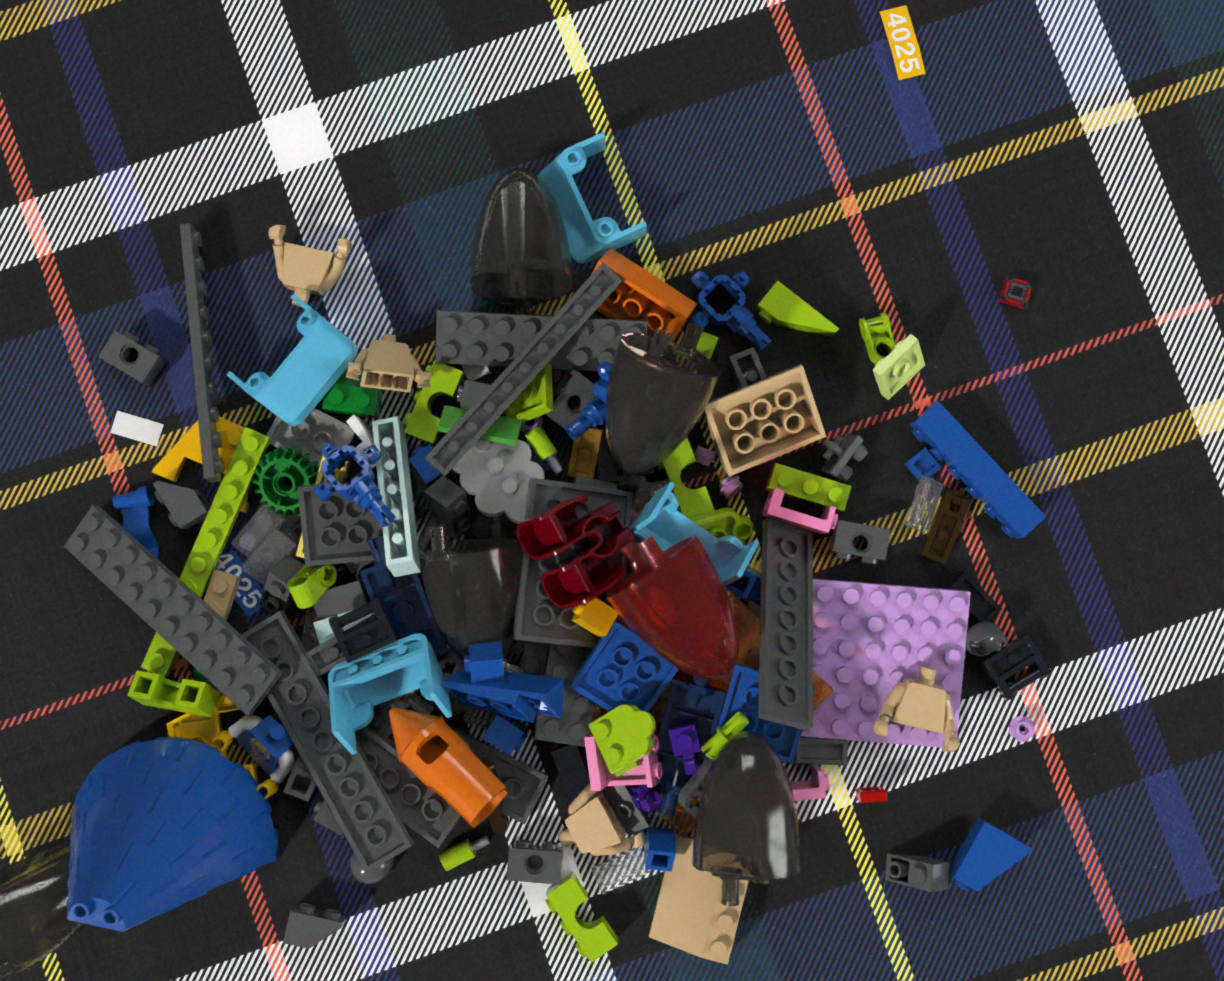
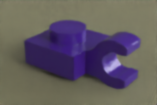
[668,723,702,775]
[629,784,663,813]

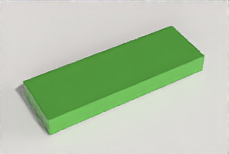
[438,405,522,446]

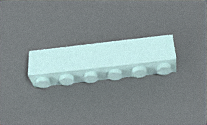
[372,416,421,577]

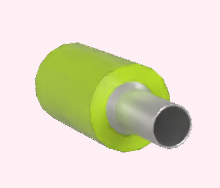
[525,425,563,475]
[439,835,490,871]

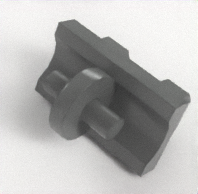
[820,433,868,481]

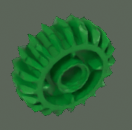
[252,446,319,517]

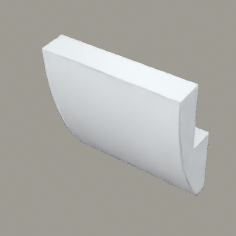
[346,415,377,471]

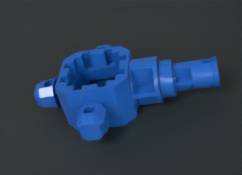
[691,271,772,352]
[565,361,650,440]
[314,442,395,527]

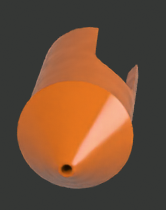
[389,707,507,828]

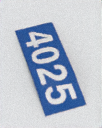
[215,550,263,618]

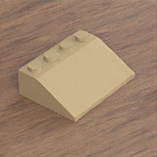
[703,364,826,477]
[649,833,754,965]

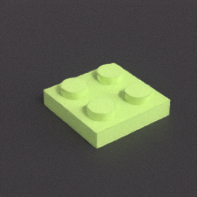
[873,334,925,400]

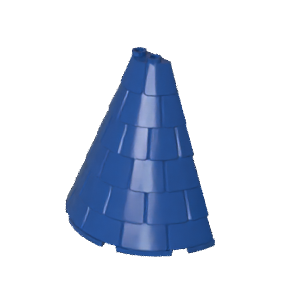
[67,737,278,932]

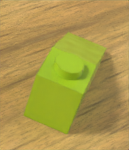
[756,280,839,337]

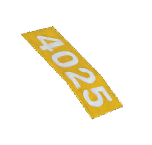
[880,5,926,80]

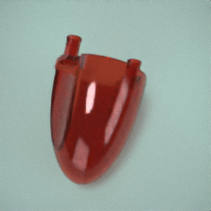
[606,535,739,680]

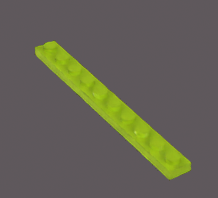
[141,427,272,677]

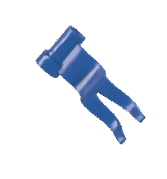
[112,485,159,559]

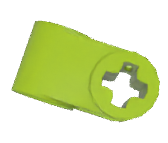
[859,312,896,364]
[287,564,337,609]

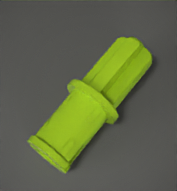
[701,712,749,760]

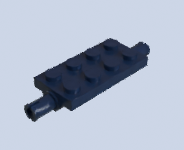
[360,535,448,657]
[657,658,726,817]

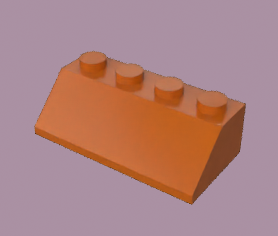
[592,248,697,354]

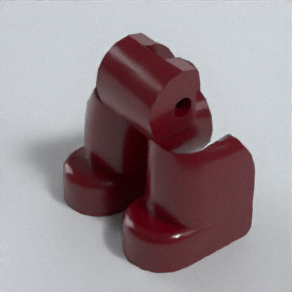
[516,495,635,609]

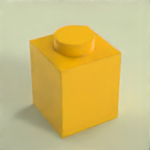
[572,598,619,637]

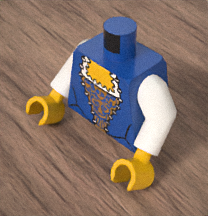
[212,715,295,799]

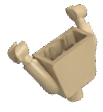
[268,225,352,307]
[346,334,432,393]
[873,666,960,752]
[558,783,646,856]

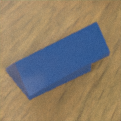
[443,666,564,723]

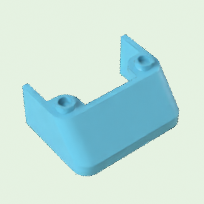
[538,132,647,263]
[227,294,358,426]
[630,482,759,592]
[328,633,452,755]

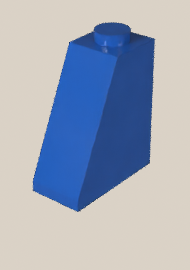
[949,817,1032,891]

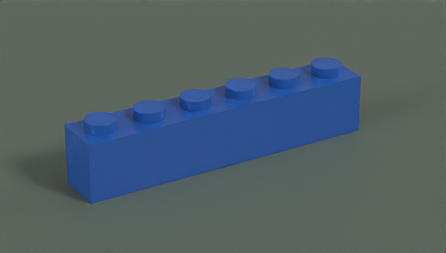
[909,401,1046,539]

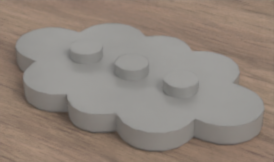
[452,439,544,524]

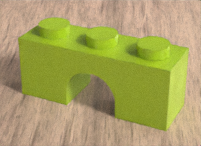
[403,360,466,446]
[654,437,715,518]
[765,463,852,513]
[127,670,221,718]
[545,872,618,963]

